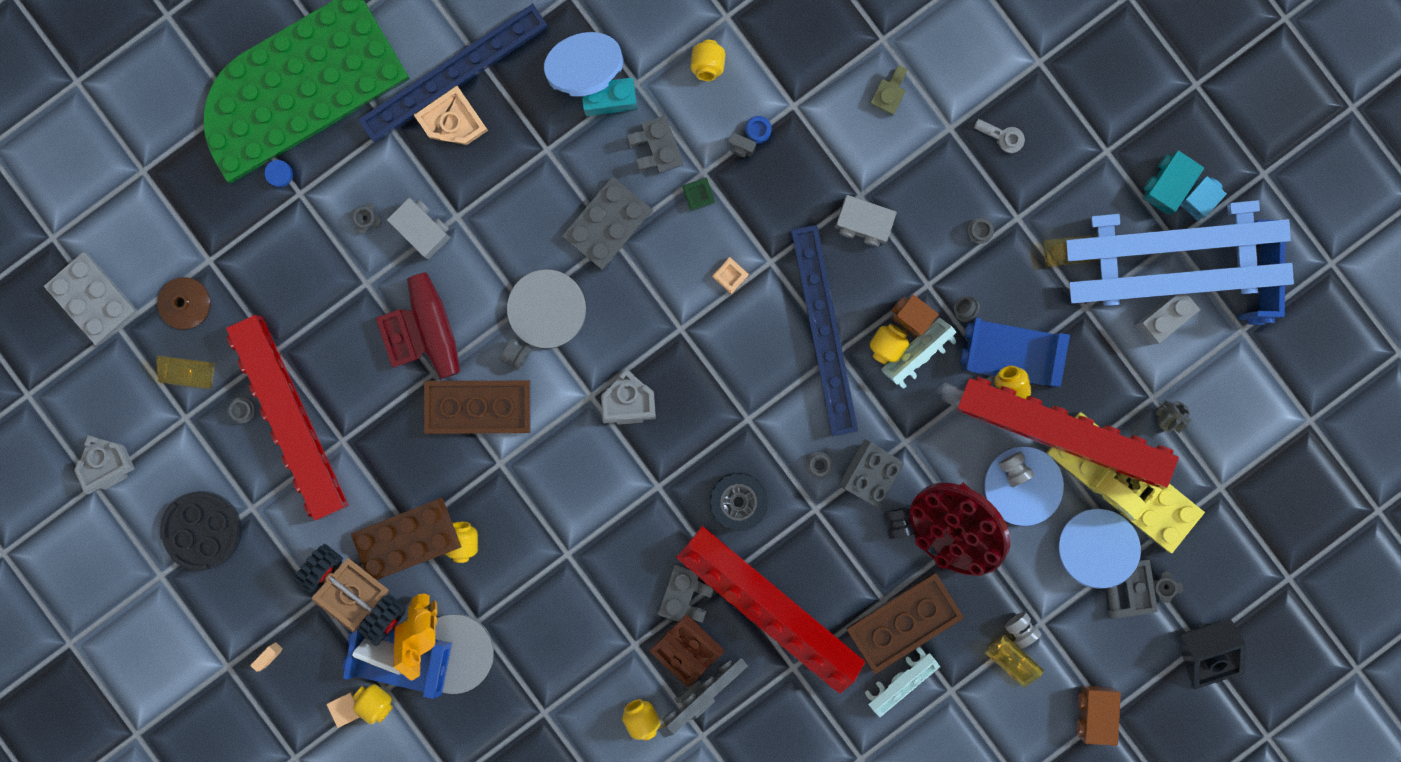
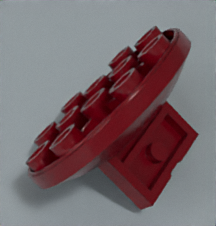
[909,482,1011,576]

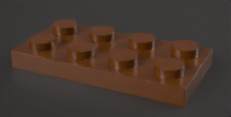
[424,380,531,434]
[351,497,462,580]
[846,572,964,674]

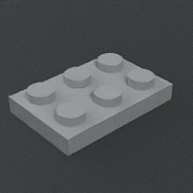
[44,252,139,346]

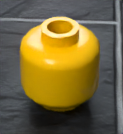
[690,40,726,81]
[870,323,909,364]
[994,366,1031,399]
[445,522,478,563]
[352,684,393,724]
[622,699,661,741]

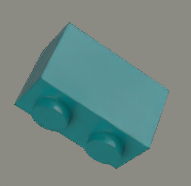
[582,77,638,116]
[1142,150,1204,215]

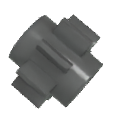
[1156,400,1191,433]

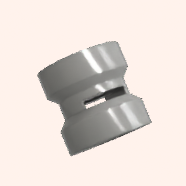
[998,451,1034,487]
[1004,612,1041,649]

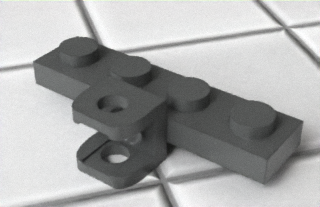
[657,658,748,738]

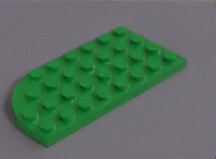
[204,0,410,184]

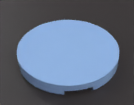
[544,32,623,96]
[983,447,1064,526]
[1059,509,1141,589]

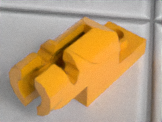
[393,593,437,681]

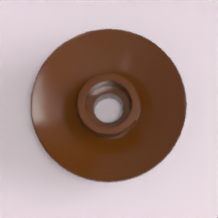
[157,277,211,330]

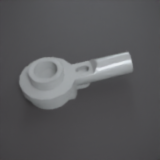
[974,119,1025,153]

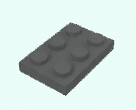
[562,176,653,270]

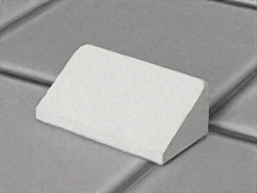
[352,638,402,675]

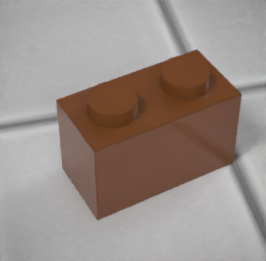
[890,294,939,338]
[1076,686,1121,746]

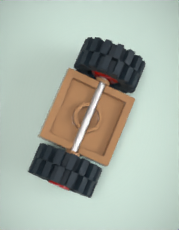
[294,544,407,646]

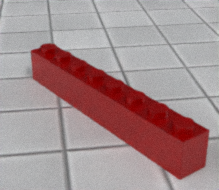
[226,315,349,521]
[957,377,1179,490]
[676,526,865,694]

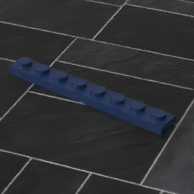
[358,3,548,143]
[791,225,858,436]

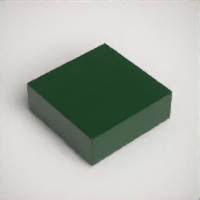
[682,177,715,212]

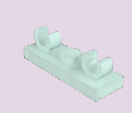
[881,318,956,388]
[865,648,940,717]

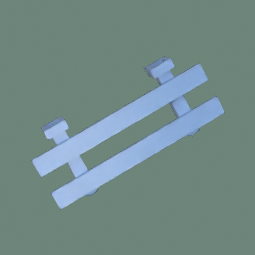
[1066,200,1294,306]

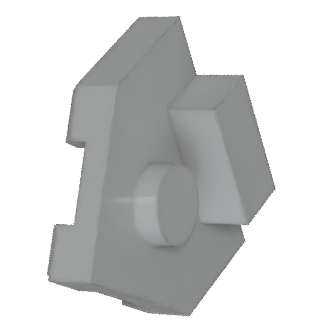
[601,368,656,425]
[74,435,135,495]

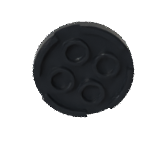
[160,491,242,571]

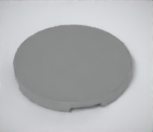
[507,269,586,348]
[435,614,494,694]

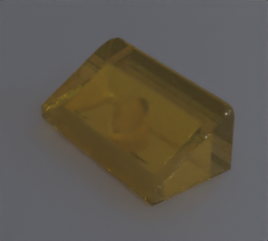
[157,356,215,389]

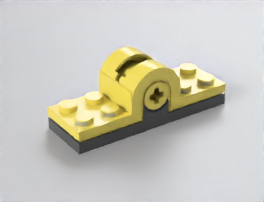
[1044,412,1205,554]

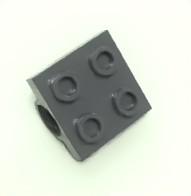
[839,439,904,508]

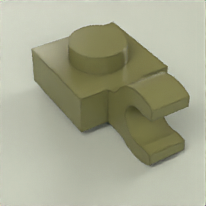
[870,65,908,116]

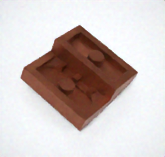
[649,614,725,687]

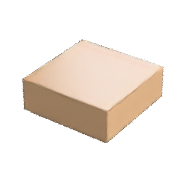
[712,257,749,294]
[250,643,283,672]
[327,691,360,728]

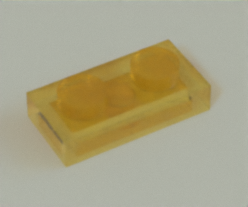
[1043,234,1100,267]
[985,635,1044,688]

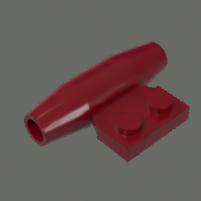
[376,272,460,379]

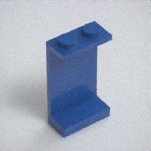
[1239,220,1286,325]
[960,318,1070,388]
[342,625,452,699]

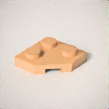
[414,86,488,145]

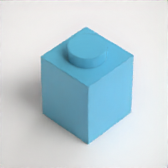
[1180,176,1227,220]

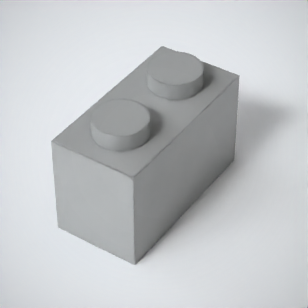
[835,195,897,247]
[387,198,451,260]
[1134,294,1200,345]

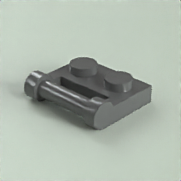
[1107,559,1158,619]

